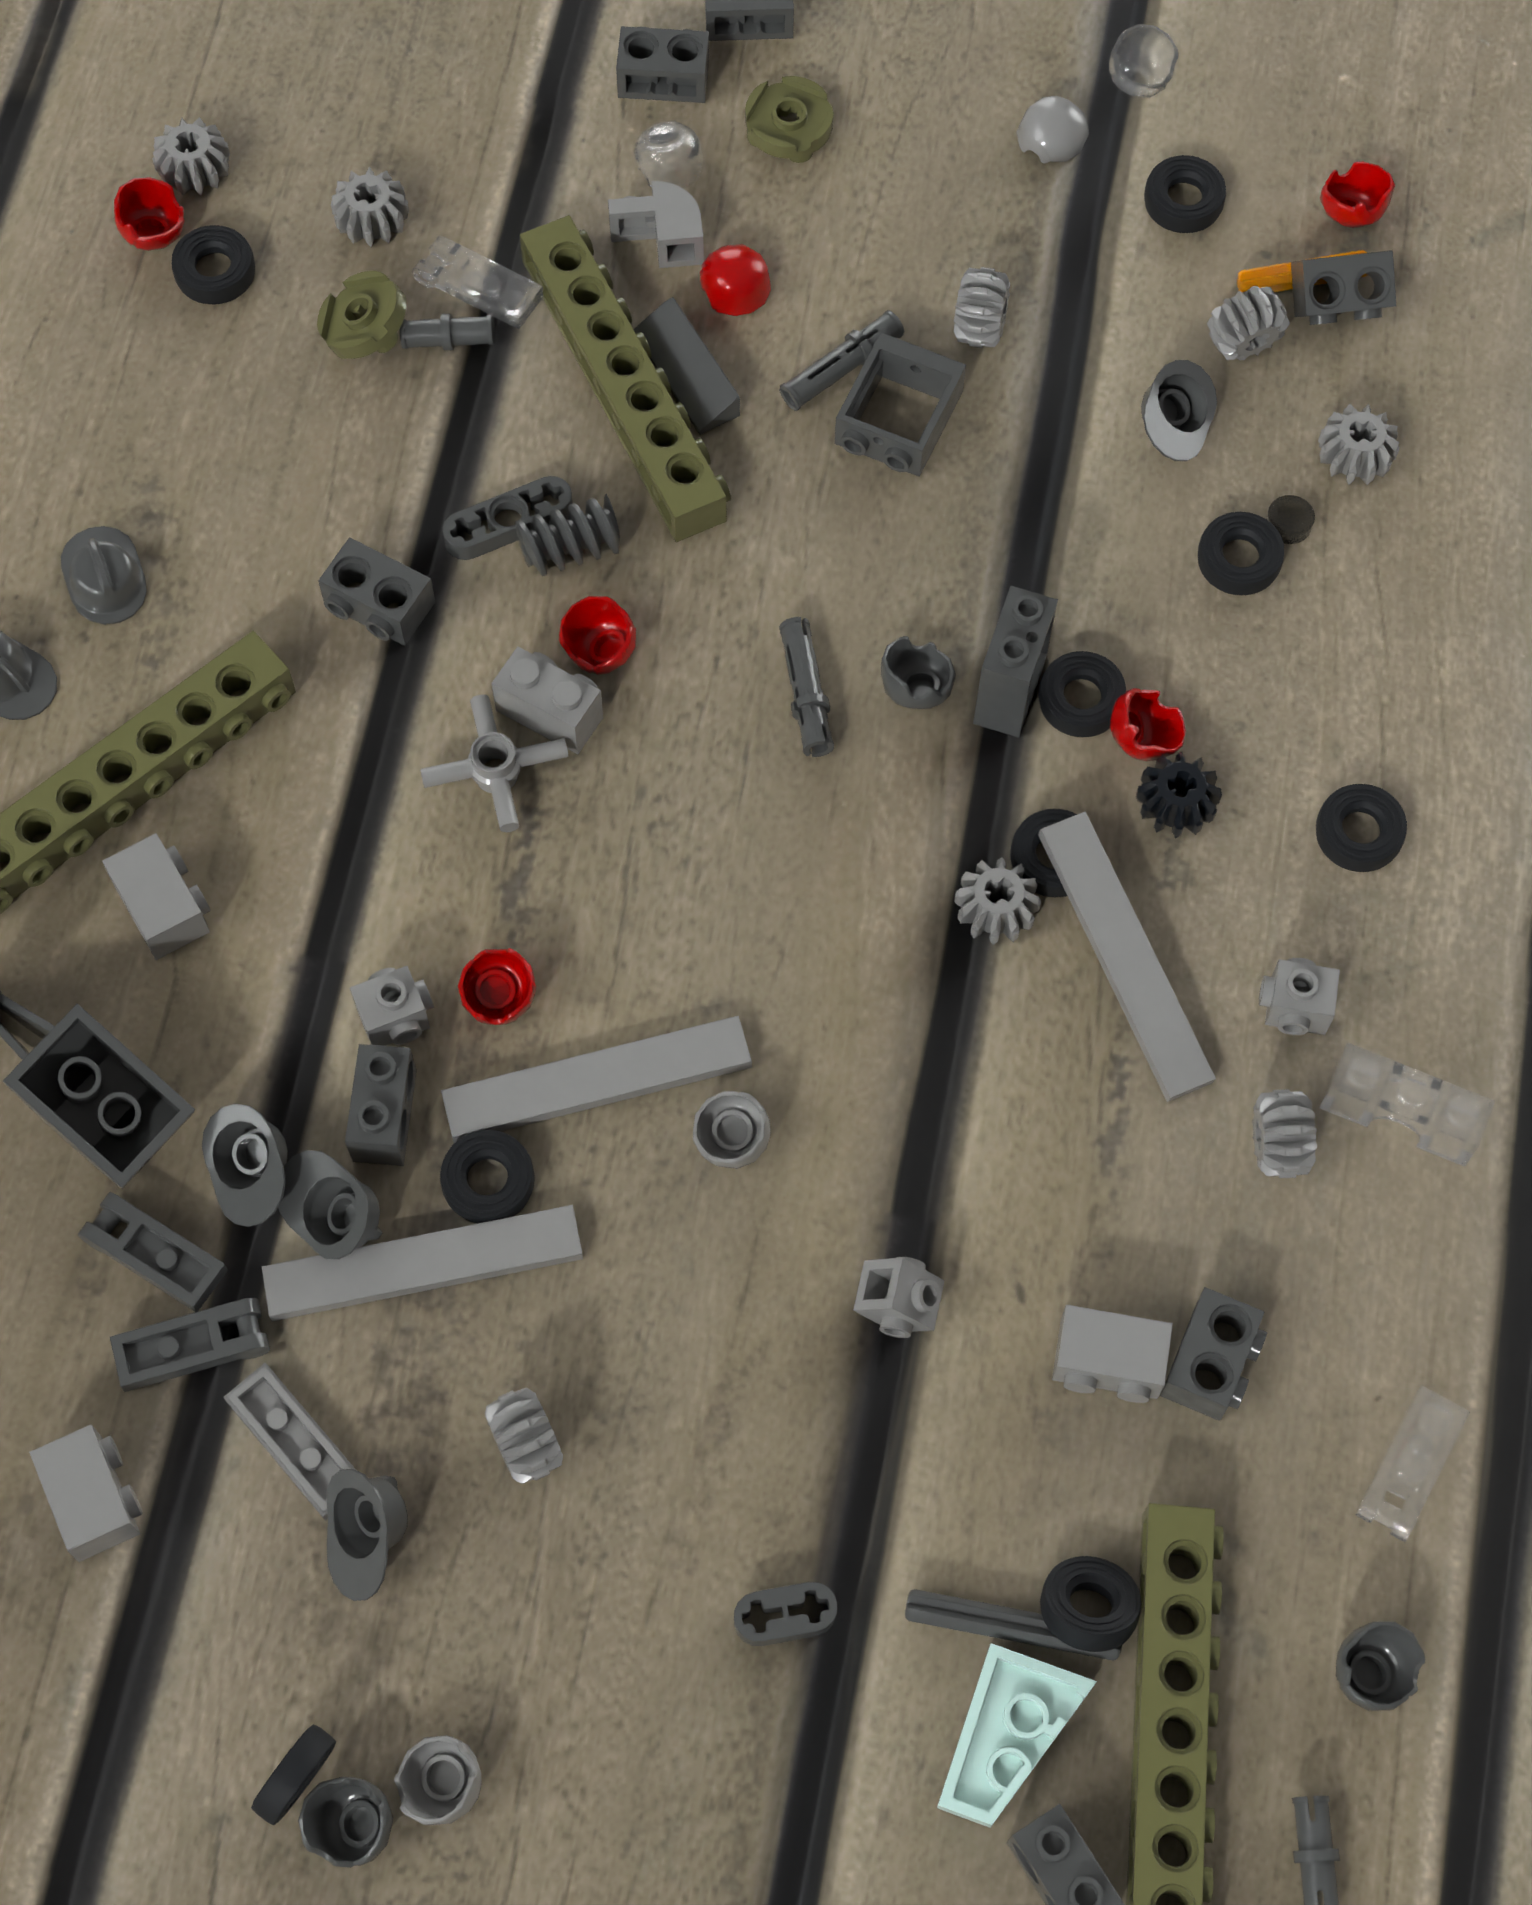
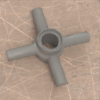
[420,695,569,832]

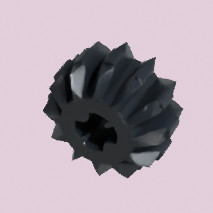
[1136,751,1222,838]

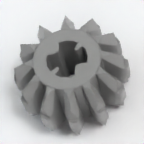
[152,117,230,196]
[331,167,409,248]
[953,267,1010,348]
[1207,286,1290,360]
[1318,404,1400,485]
[954,857,1041,945]
[1252,1089,1317,1178]
[485,1388,563,1484]

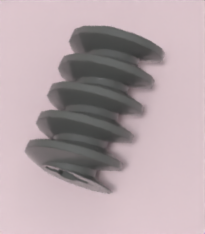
[515,494,620,577]

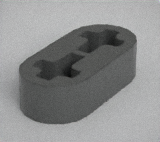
[734,1582,837,1646]

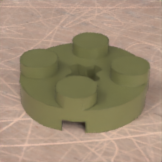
[745,76,834,163]
[317,271,406,359]

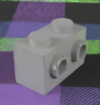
[491,646,603,754]
[102,833,211,960]
[1052,1305,1173,1403]
[29,1424,143,1562]

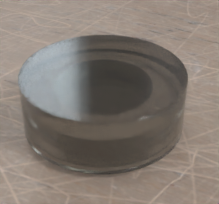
[1266,495,1315,544]

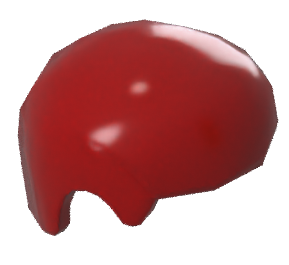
[1320,161,1395,228]
[114,177,184,251]
[700,244,771,316]
[559,596,636,675]
[1110,688,1186,762]
[458,948,536,1025]

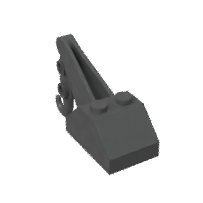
[0,991,195,1189]

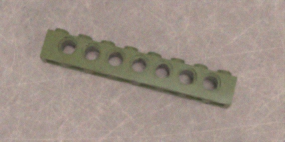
[520,215,731,542]
[0,630,296,914]
[1126,1503,1224,1905]

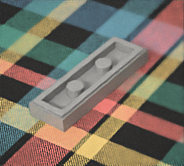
[223,1362,356,1521]

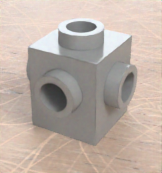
[1259,958,1340,1035]
[350,966,434,1046]
[853,1257,945,1338]

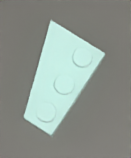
[937,1643,1097,1828]

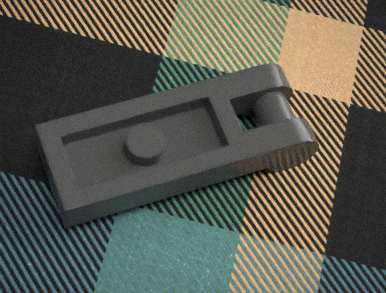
[77,1192,228,1312]
[110,1298,270,1392]

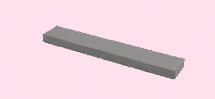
[1038,811,1216,1102]
[441,1016,752,1143]
[262,1205,583,1322]

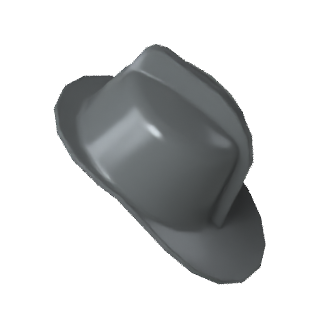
[1141,360,1217,461]
[61,526,147,625]
[0,631,57,720]
[202,1104,288,1227]
[278,1150,383,1259]
[327,1469,408,1601]

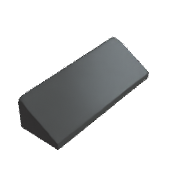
[633,297,740,435]

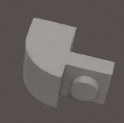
[608,181,704,268]

